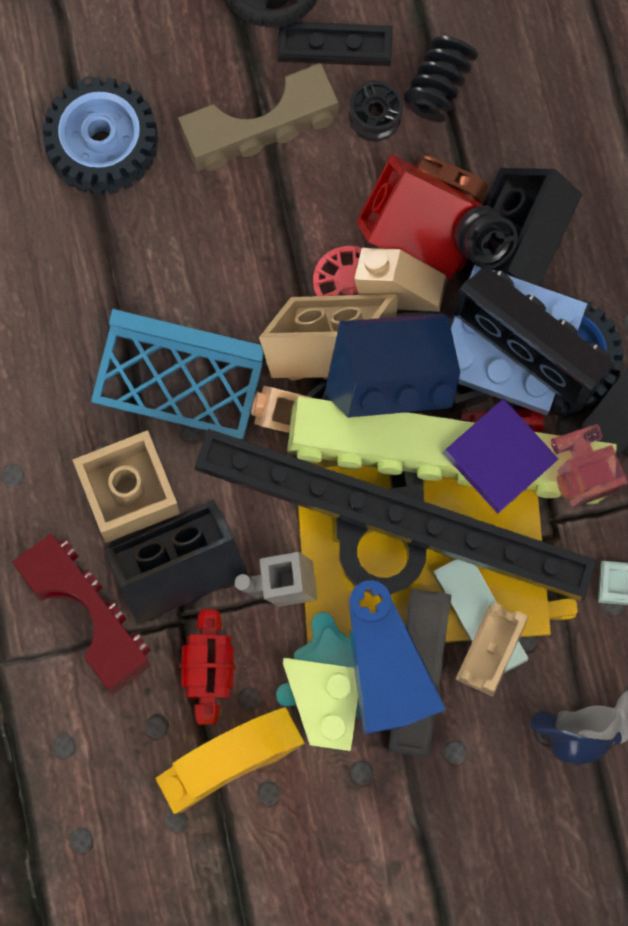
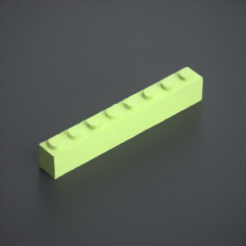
[287,396,617,504]

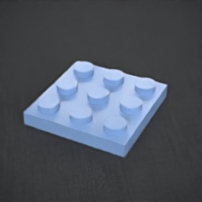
[451,265,587,415]

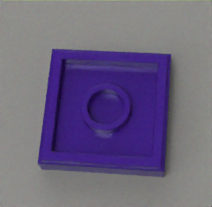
[443,399,559,514]

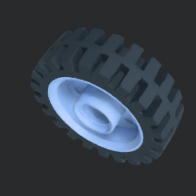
[42,77,158,195]

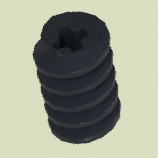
[404,36,478,122]

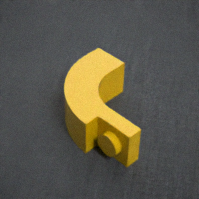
[156,707,305,815]

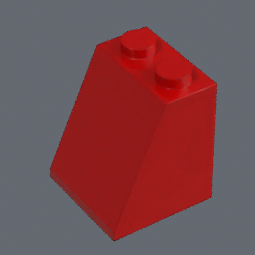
[356,154,482,281]

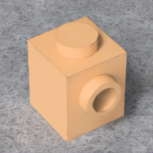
[251,385,310,433]

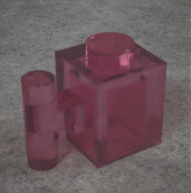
[551,424,628,508]

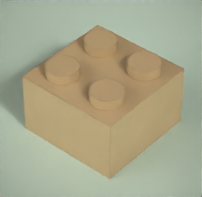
[73,430,180,543]

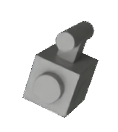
[235,552,317,607]

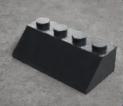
[452,266,615,411]

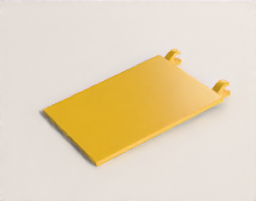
[298,462,578,644]

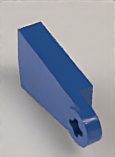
[348,580,446,735]

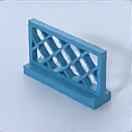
[91,309,266,440]

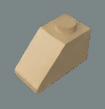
[354,248,447,312]

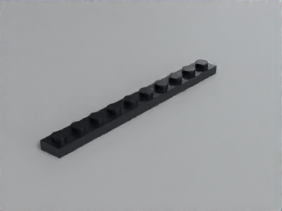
[194,429,597,601]

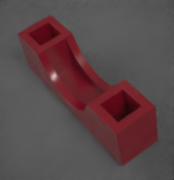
[12,533,151,695]

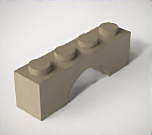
[178,63,338,172]

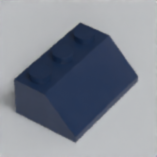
[324,314,461,418]

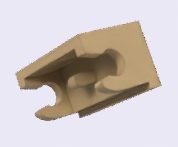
[456,603,528,697]

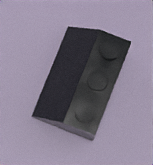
[460,168,582,286]
[104,500,249,625]

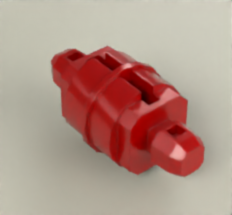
[179,609,236,725]

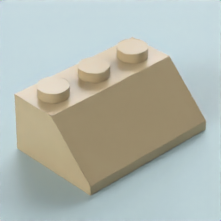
[259,294,398,380]

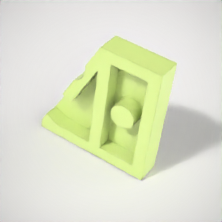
[283,658,358,751]

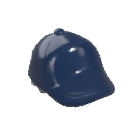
[530,690,628,766]

